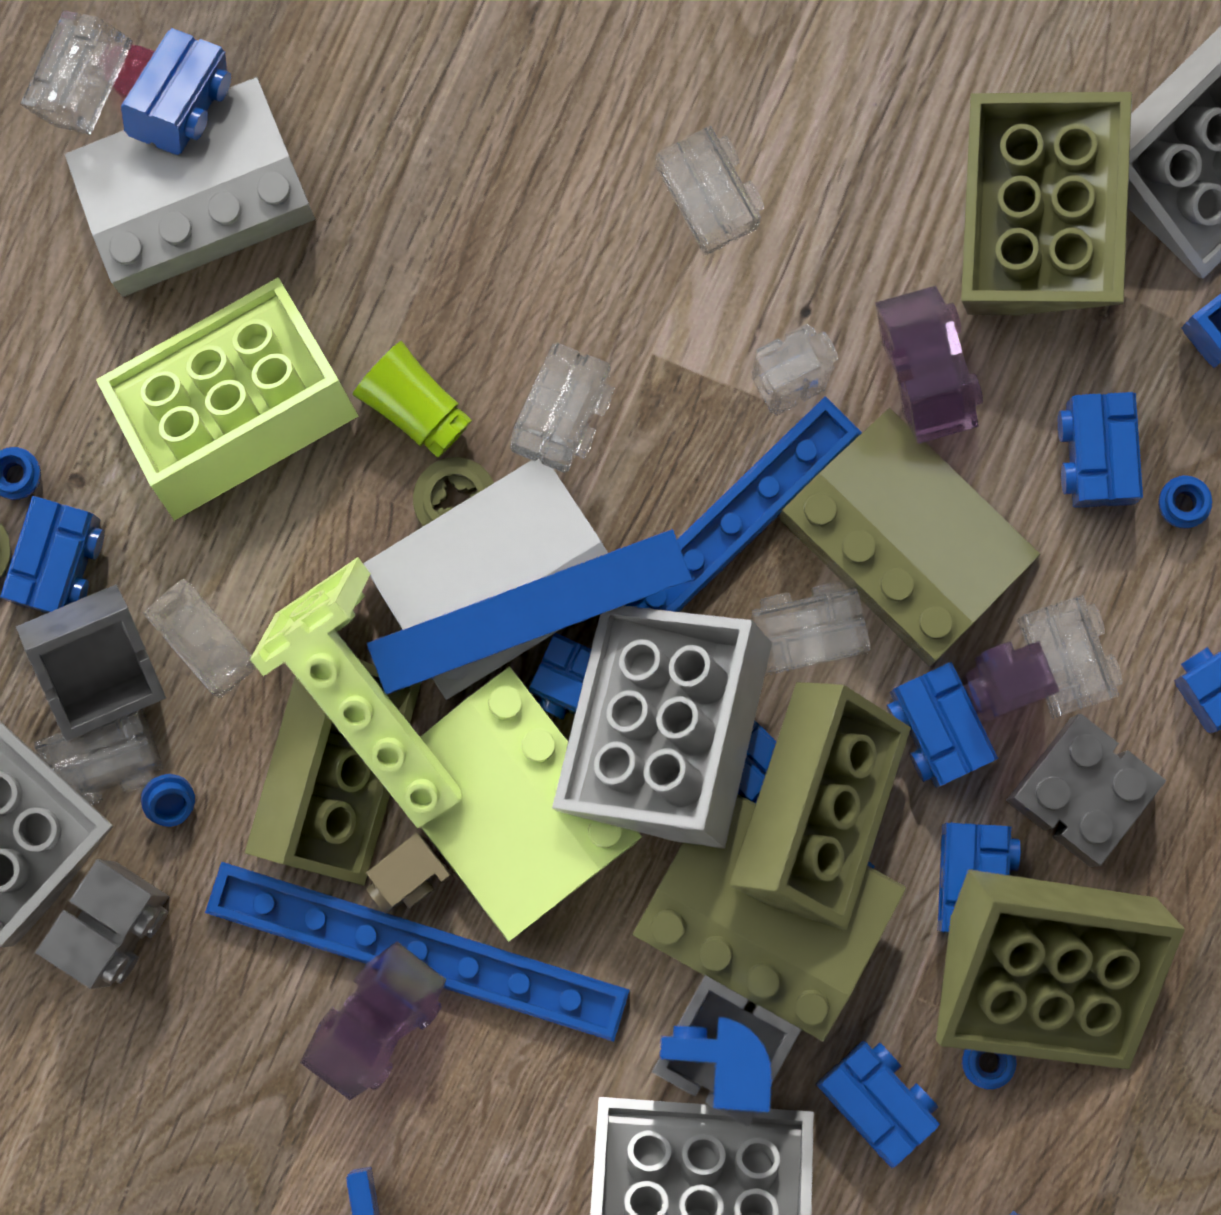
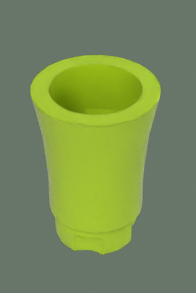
[352,341,472,458]

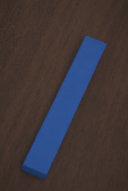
[205,862,630,1042]

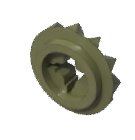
[413,457,494,526]

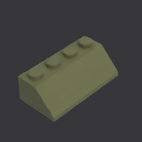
[245,659,422,886]
[729,682,911,930]

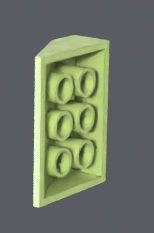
[96,277,359,521]
[420,666,642,942]

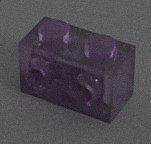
[963,641,1060,723]

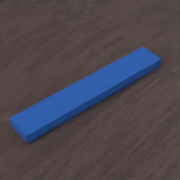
[624,396,862,612]
[367,529,692,694]

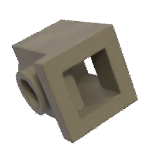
[366,833,453,914]

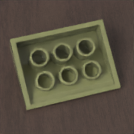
[961,92,1132,315]
[779,408,1040,666]
[632,794,906,1042]
[936,869,1185,1069]

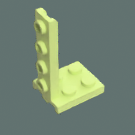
[250,557,462,828]

